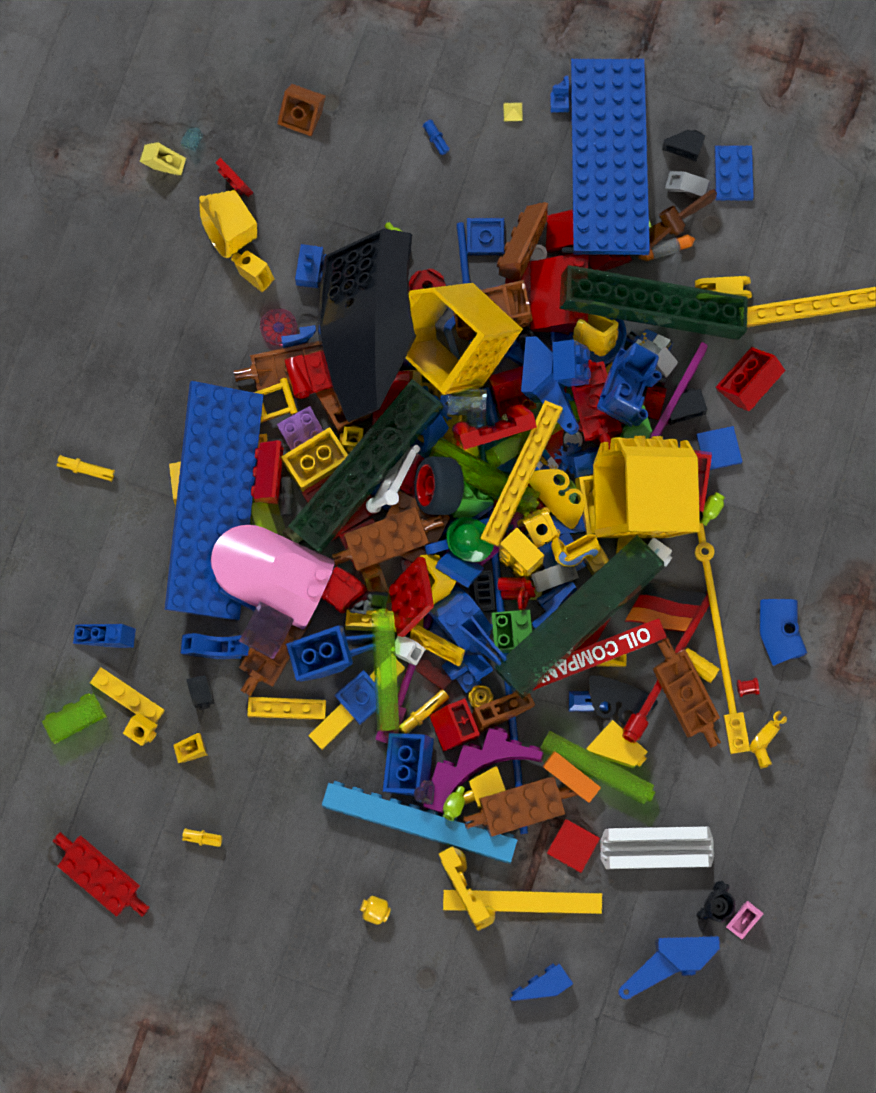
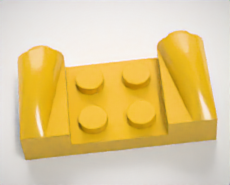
[439,846,495,931]

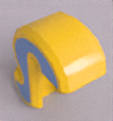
[551,534,601,567]

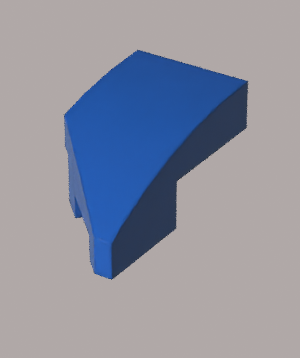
[550,76,569,112]
[281,325,316,348]
[421,414,449,452]

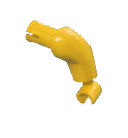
[750,711,787,769]

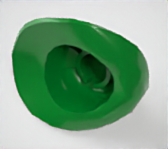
[446,517,494,563]

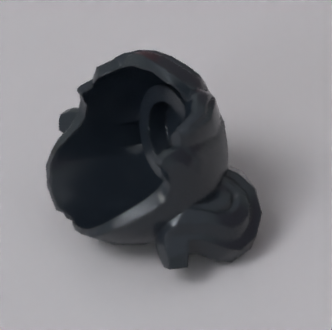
[696,881,736,923]

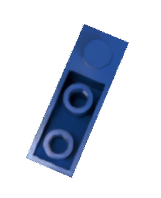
[73,624,136,648]
[510,963,573,1001]

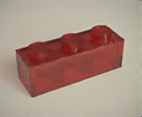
[415,659,451,691]

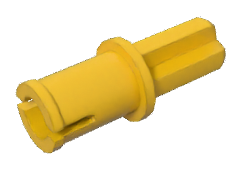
[182,828,222,847]

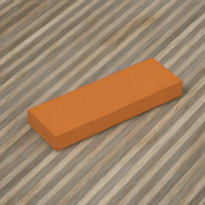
[542,751,601,803]

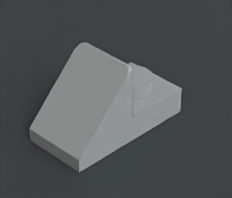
[643,340,678,378]

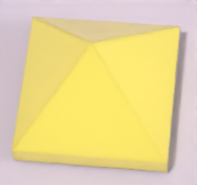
[503,103,522,121]

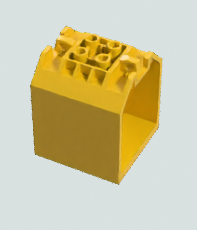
[406,283,523,395]
[593,436,700,538]

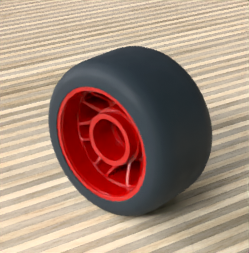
[414,456,464,515]

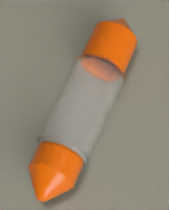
[638,234,695,261]

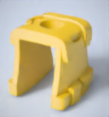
[573,307,619,356]
[517,507,560,548]

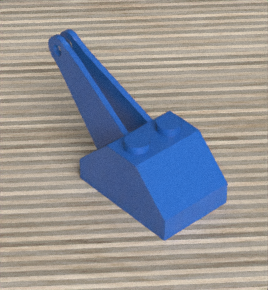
[521,336,579,435]
[428,584,507,666]
[286,625,397,682]
[619,937,720,999]

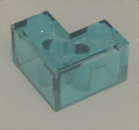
[448,390,487,429]

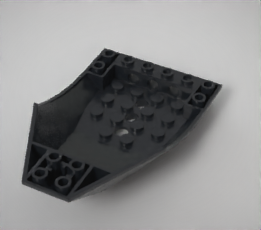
[317,228,417,422]

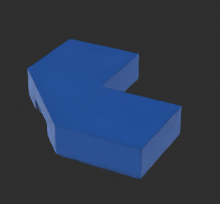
[442,655,493,681]

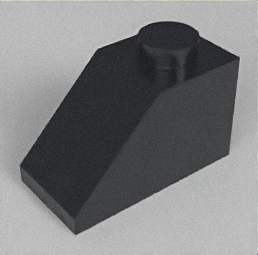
[662,129,706,162]
[669,388,708,425]
[186,675,214,710]

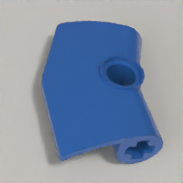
[760,599,808,666]

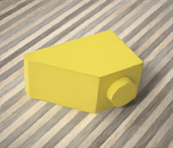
[140,142,186,175]

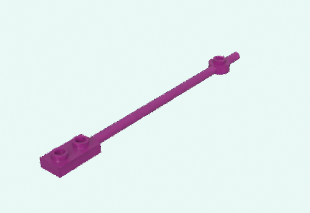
[375,549,450,744]

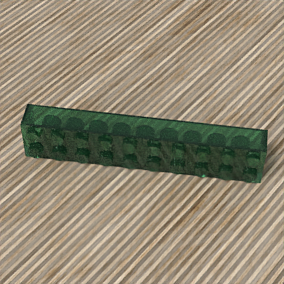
[559,265,748,340]
[288,379,444,554]
[495,535,664,699]

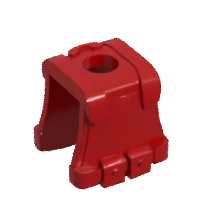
[321,567,368,613]

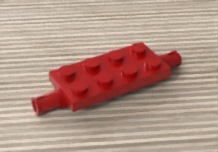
[570,345,622,449]
[53,832,150,917]

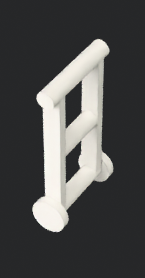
[366,445,420,514]

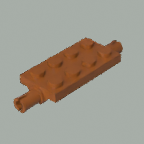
[234,341,320,391]
[332,507,444,571]
[239,614,312,696]
[652,638,721,748]
[463,776,578,837]

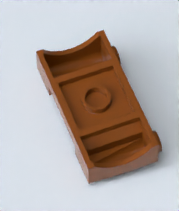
[453,280,533,340]

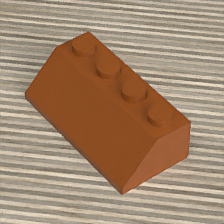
[497,202,548,282]

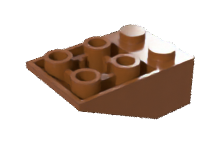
[315,388,372,435]

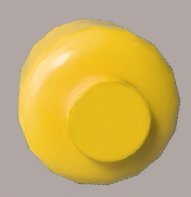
[360,896,391,925]

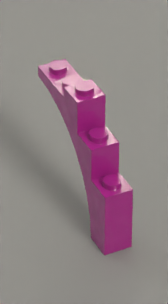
[423,727,544,815]

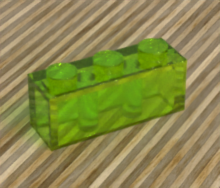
[42,693,107,744]

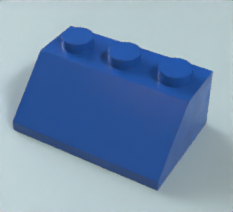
[383,733,434,797]

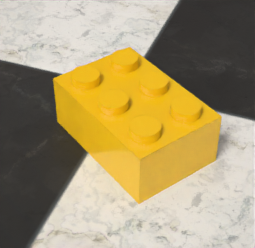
[281,427,351,492]
[499,528,544,580]

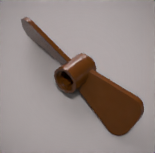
[637,189,717,256]

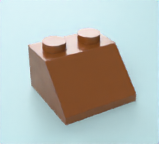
[277,84,326,136]

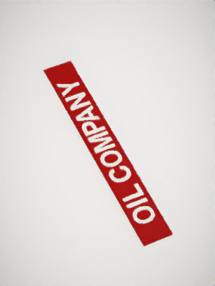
[515,618,667,695]

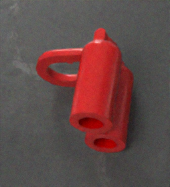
[498,577,536,611]

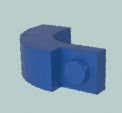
[181,633,250,659]

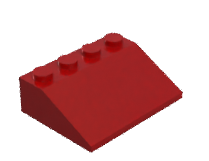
[530,254,588,333]

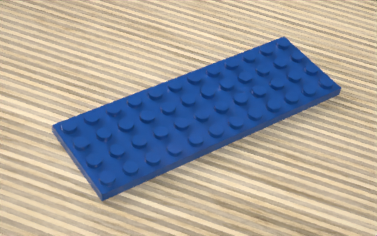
[571,59,650,255]
[164,381,263,620]

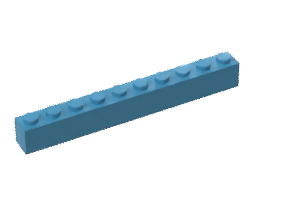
[322,781,517,864]

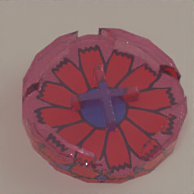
[260,308,297,346]

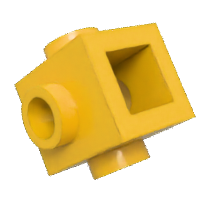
[339,426,367,454]

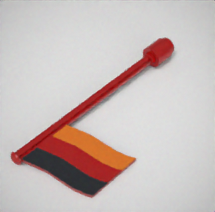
[622,583,710,743]

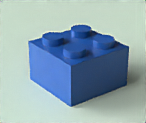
[552,340,591,387]

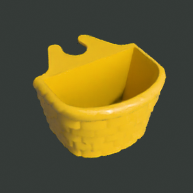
[199,190,257,258]

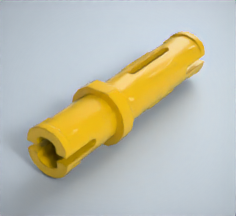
[57,455,115,482]
[398,689,449,734]

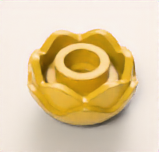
[469,685,493,708]

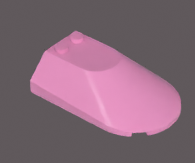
[211,525,335,630]

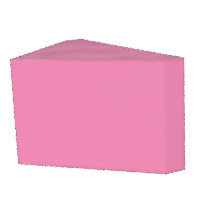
[726,901,764,939]

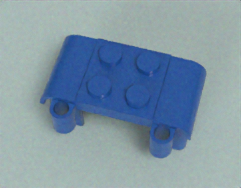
[597,343,662,427]

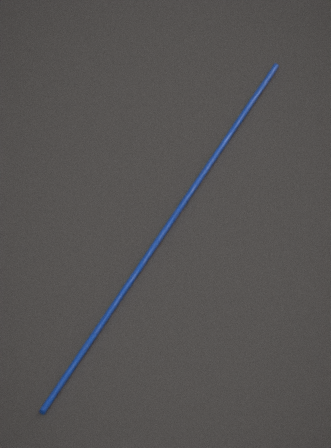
[456,223,528,834]

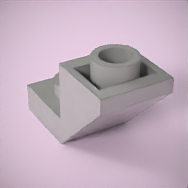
[665,171,711,198]
[531,564,579,593]

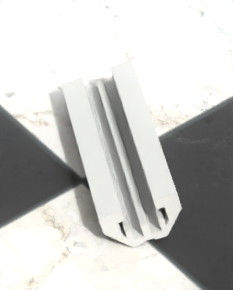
[600,827,714,869]

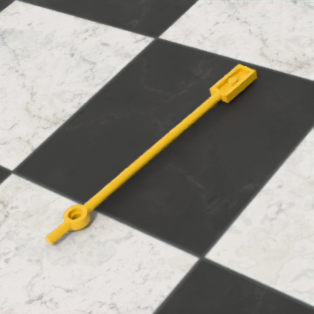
[694,523,750,754]

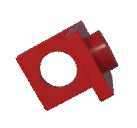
[643,386,667,420]

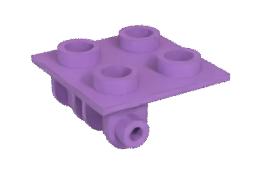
[277,406,323,450]

